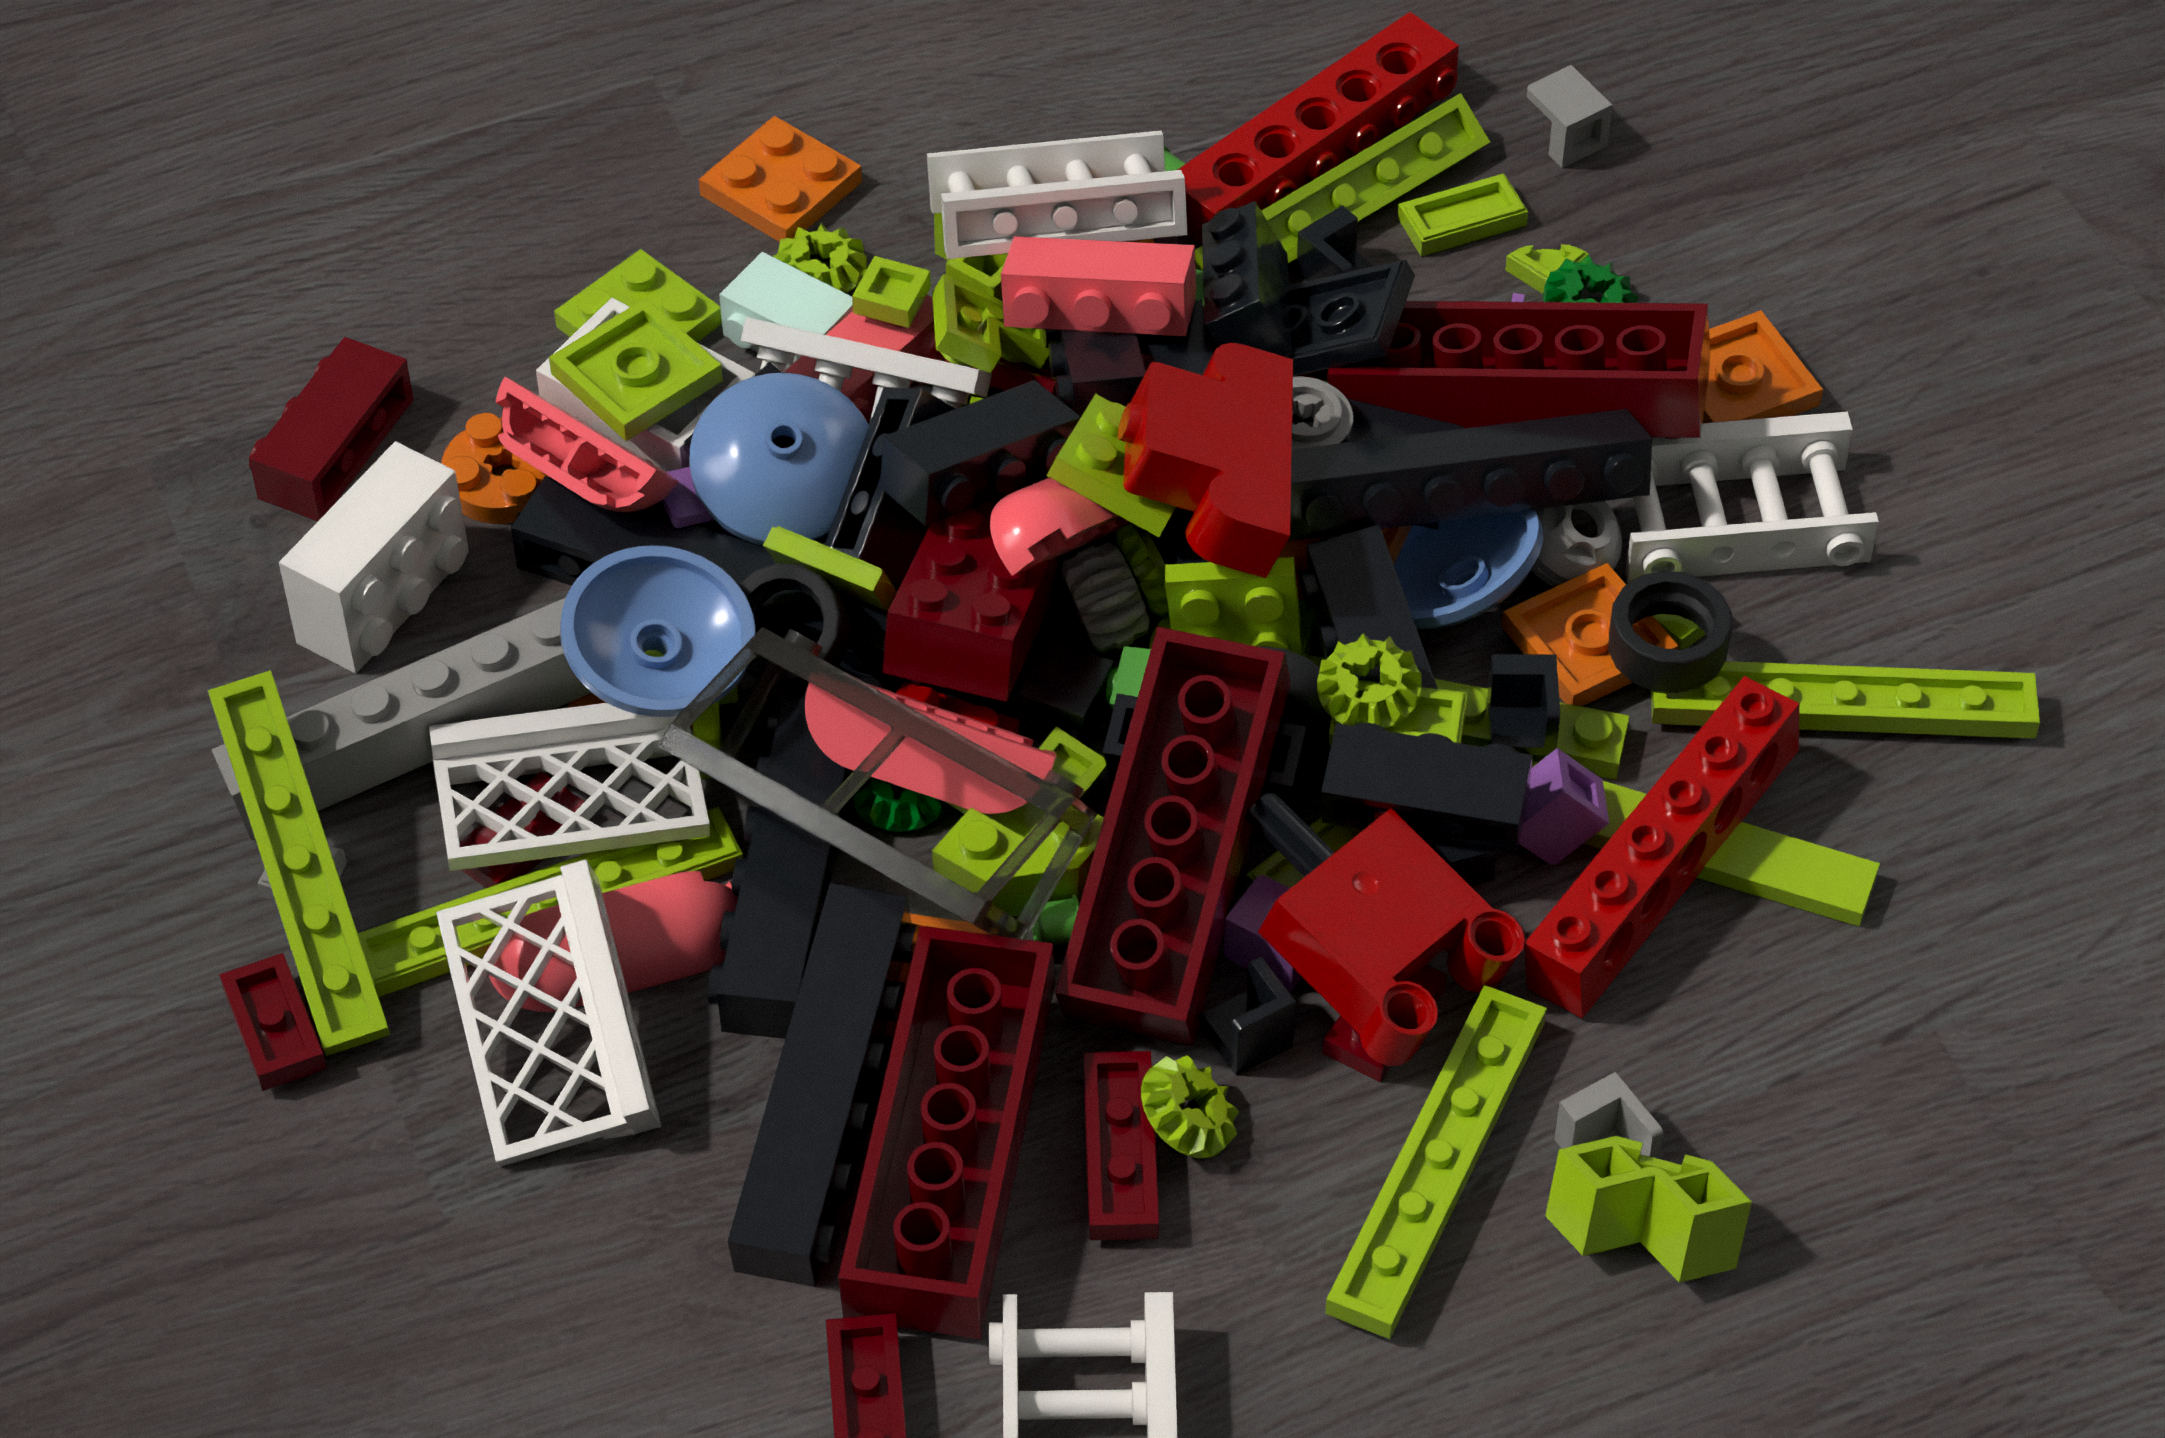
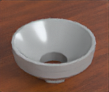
[1531,501,1622,587]

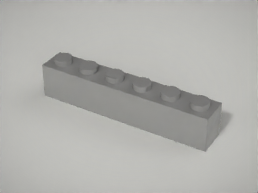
[211,598,592,840]

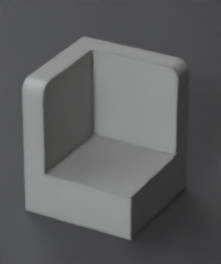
[1527,65,1613,168]
[1554,1072,1664,1159]

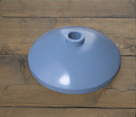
[689,373,869,546]
[1394,510,1544,630]
[560,545,755,717]

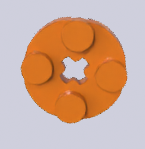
[441,413,551,524]

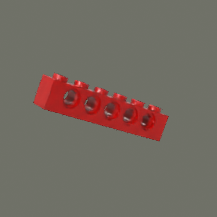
[1177,12,1459,246]
[1524,676,1800,1019]

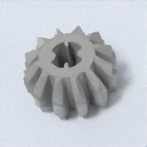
[1061,542,1150,654]

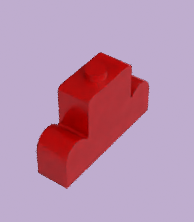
[1118,343,1293,578]

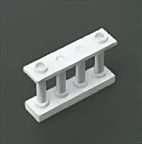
[927,131,1187,259]
[740,317,992,425]
[1625,411,1879,583]
[989,1292,1177,1438]

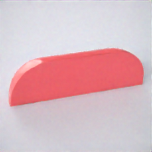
[495,377,679,512]
[990,478,1133,576]
[805,674,1057,814]
[487,871,738,1012]

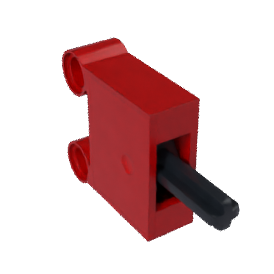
[1247,793,1525,1066]

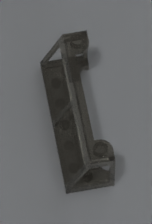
[658,627,1098,940]

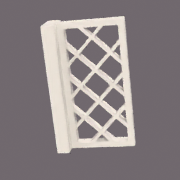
[429,703,710,871]
[436,859,662,1167]

